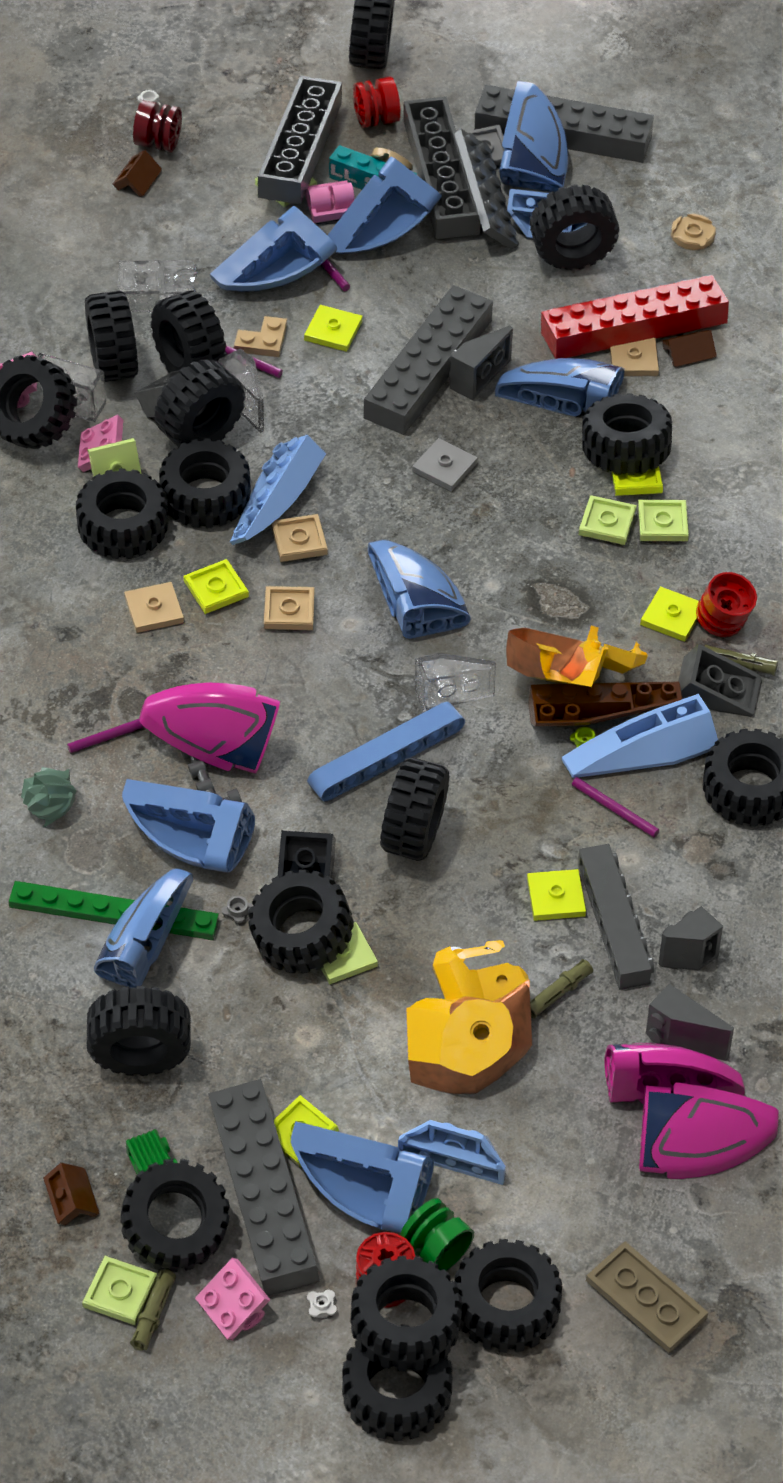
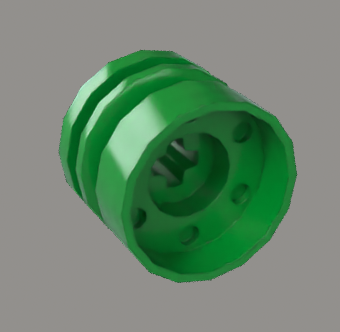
[400,1198,475,1271]

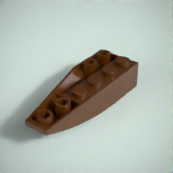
[528,681,682,726]

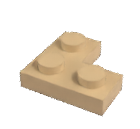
[234,316,287,357]

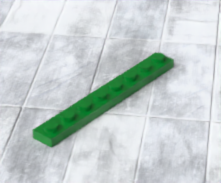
[8,881,219,941]

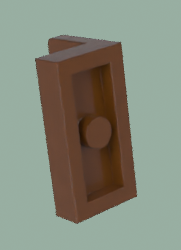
[112,150,162,197]
[662,330,717,367]
[43,1162,99,1226]

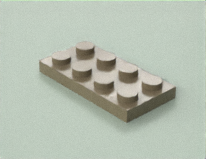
[586,1241,708,1353]

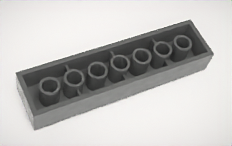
[258,76,342,204]
[474,84,654,163]
[403,97,480,239]
[363,285,493,435]
[208,1079,320,1296]

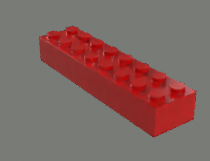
[541,275,729,359]

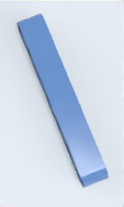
[307,702,465,802]

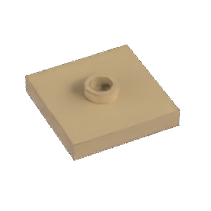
[610,338,659,376]
[271,514,328,562]
[124,582,184,633]
[264,586,315,630]

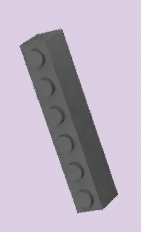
[578,844,654,990]

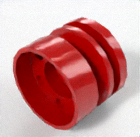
[353,77,401,128]
[696,572,757,637]
[356,1232,416,1308]

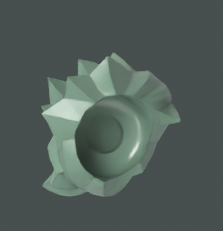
[21,767,77,827]

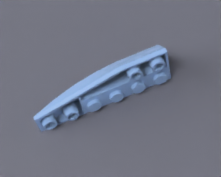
[230,435,326,545]
[562,694,718,778]

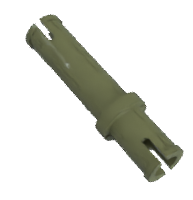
[705,645,778,676]
[530,959,593,1018]
[130,1269,176,1351]

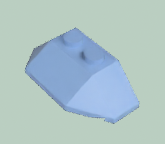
[507,189,587,238]
[398,1120,506,1185]

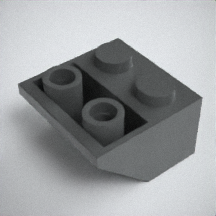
[658,906,723,970]

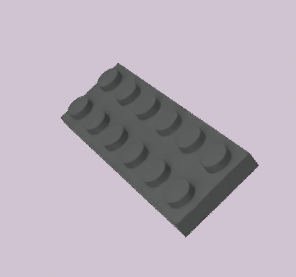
[454,129,518,250]

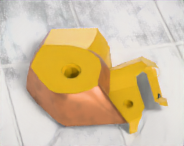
[506,625,648,687]
[406,940,532,1094]

